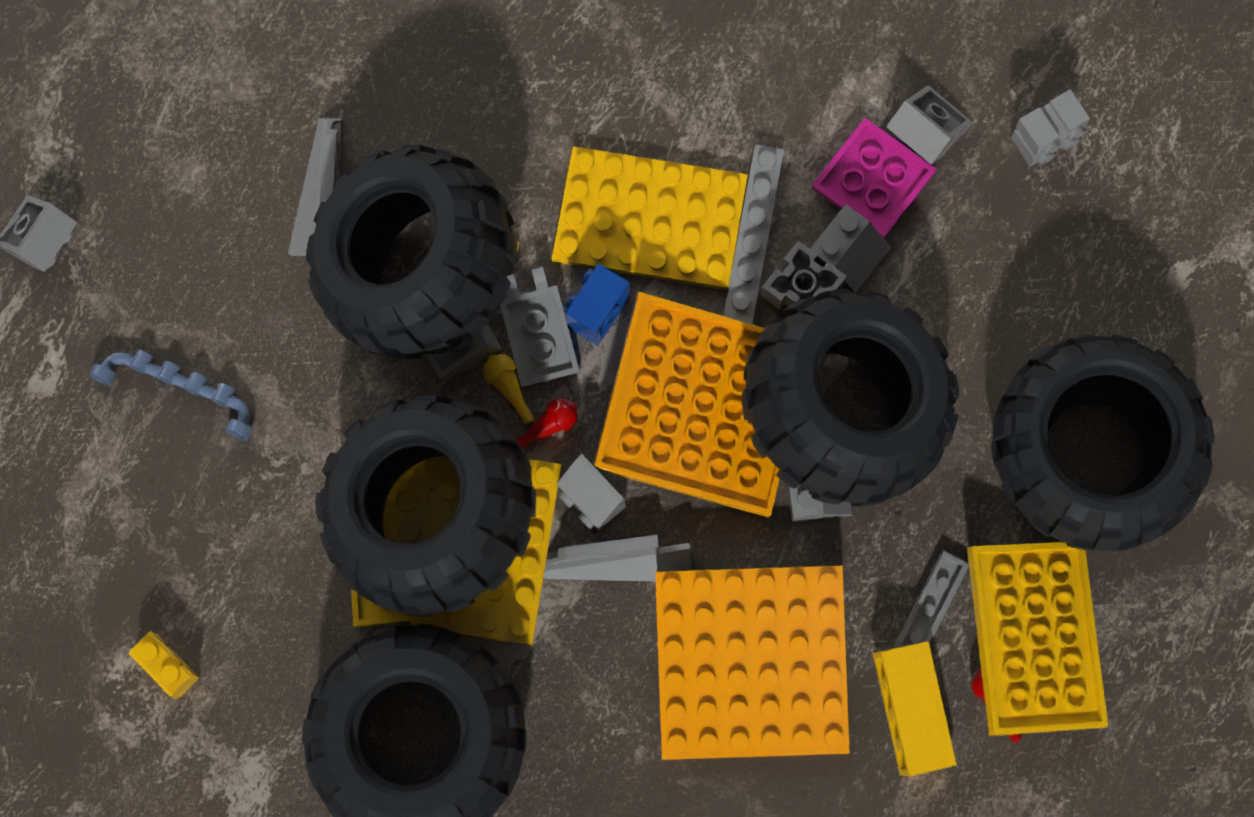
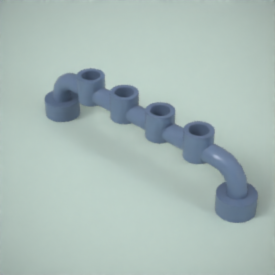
[89,350,253,441]

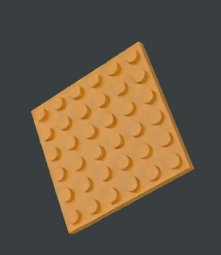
[593,292,780,517]
[655,565,850,760]

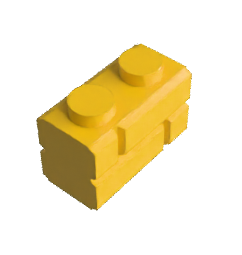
[129,631,200,699]

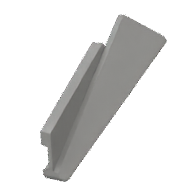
[288,118,342,256]
[544,535,693,582]

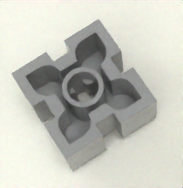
[1011,89,1090,167]
[761,241,847,310]

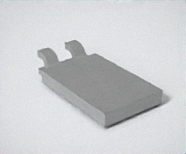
[500,267,580,388]

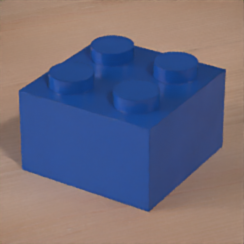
[564,263,631,346]

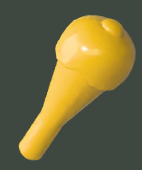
[482,354,534,425]

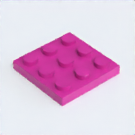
[811,118,937,239]

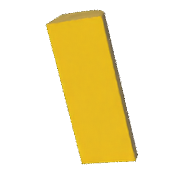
[872,641,957,776]

